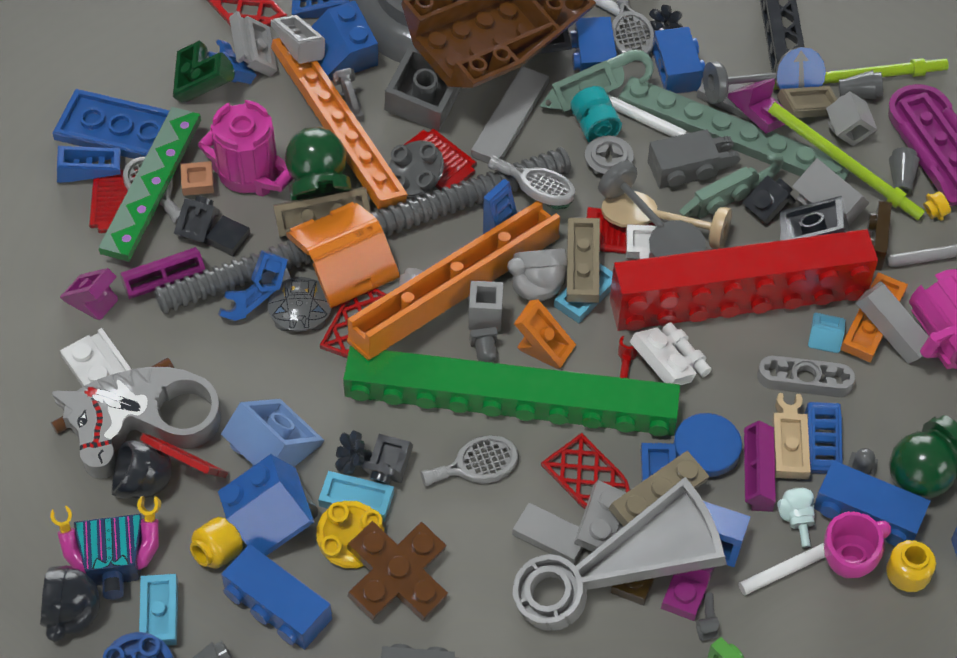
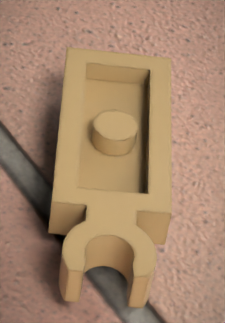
[772,393,811,479]

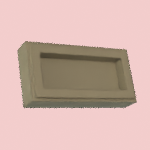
[777,86,837,118]

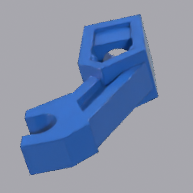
[218,250,288,321]

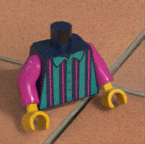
[50,496,161,600]

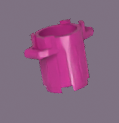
[198,100,293,197]
[909,269,957,369]

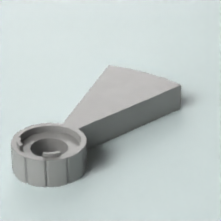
[513,477,727,631]

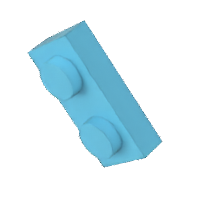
[139,574,178,645]

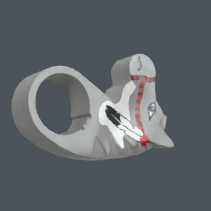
[52,367,221,479]

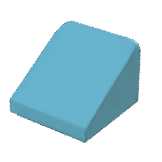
[808,313,846,353]

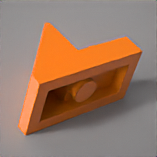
[514,299,576,369]

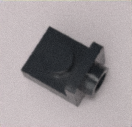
[174,196,220,244]

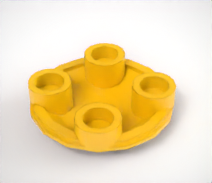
[316,501,384,568]

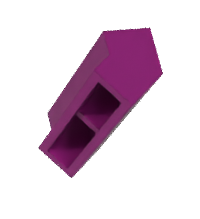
[120,247,205,299]
[744,420,776,512]

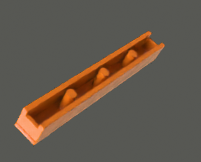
[347,201,560,361]

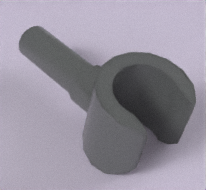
[696,592,719,641]

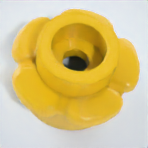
[923,191,951,221]

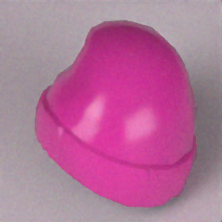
[824,511,891,578]

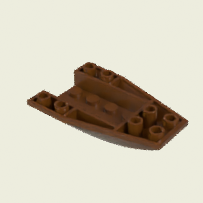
[401,0,596,88]

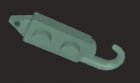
[540,49,654,113]
[679,153,784,219]

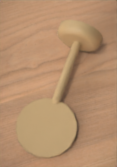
[601,191,732,249]

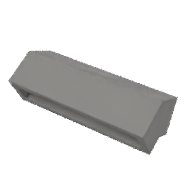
[856,281,929,364]

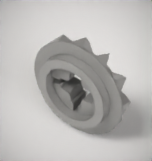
[585,136,634,175]

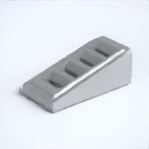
[271,15,325,64]

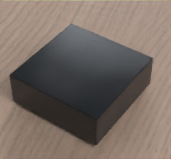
[206,215,250,256]

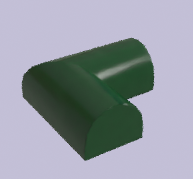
[173,40,235,103]

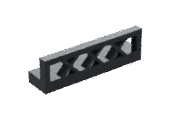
[760,0,805,73]

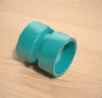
[570,86,622,143]

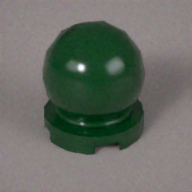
[285,127,352,201]
[889,415,957,499]

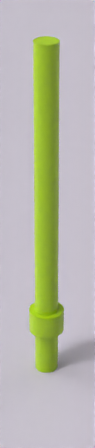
[774,58,949,90]
[768,102,925,221]

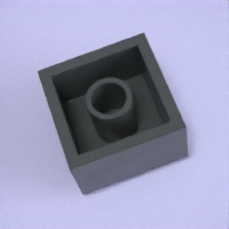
[384,45,462,132]

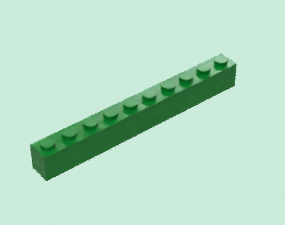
[343,346,680,436]

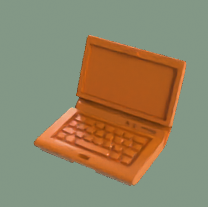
[286,202,400,308]

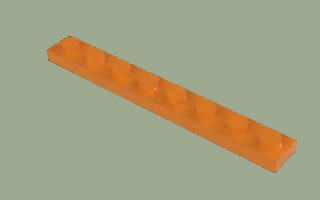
[271,38,408,209]

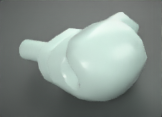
[777,488,815,548]

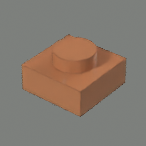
[180,161,214,196]

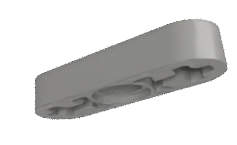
[757,355,855,397]

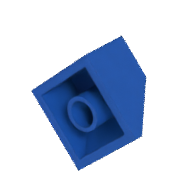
[311,0,378,81]
[218,454,314,556]

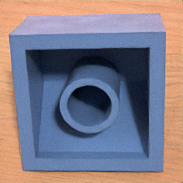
[221,399,324,467]

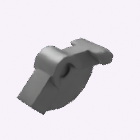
[333,68,363,122]

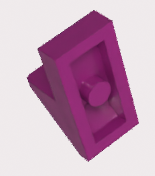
[727,78,785,134]
[60,268,118,320]
[661,567,715,621]

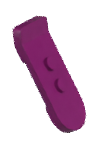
[888,84,957,207]

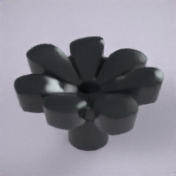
[649,5,683,31]
[335,430,372,474]

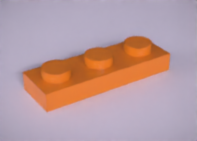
[840,272,908,363]

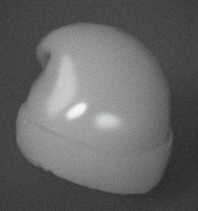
[507,248,567,301]

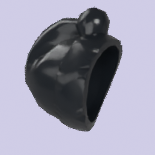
[111,440,172,499]
[40,565,100,642]

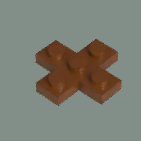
[347,521,448,621]

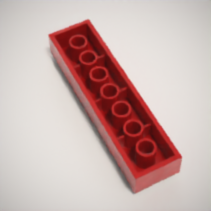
[610,229,878,331]

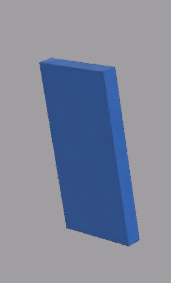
[52,89,170,159]

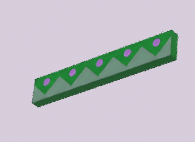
[98,107,201,262]

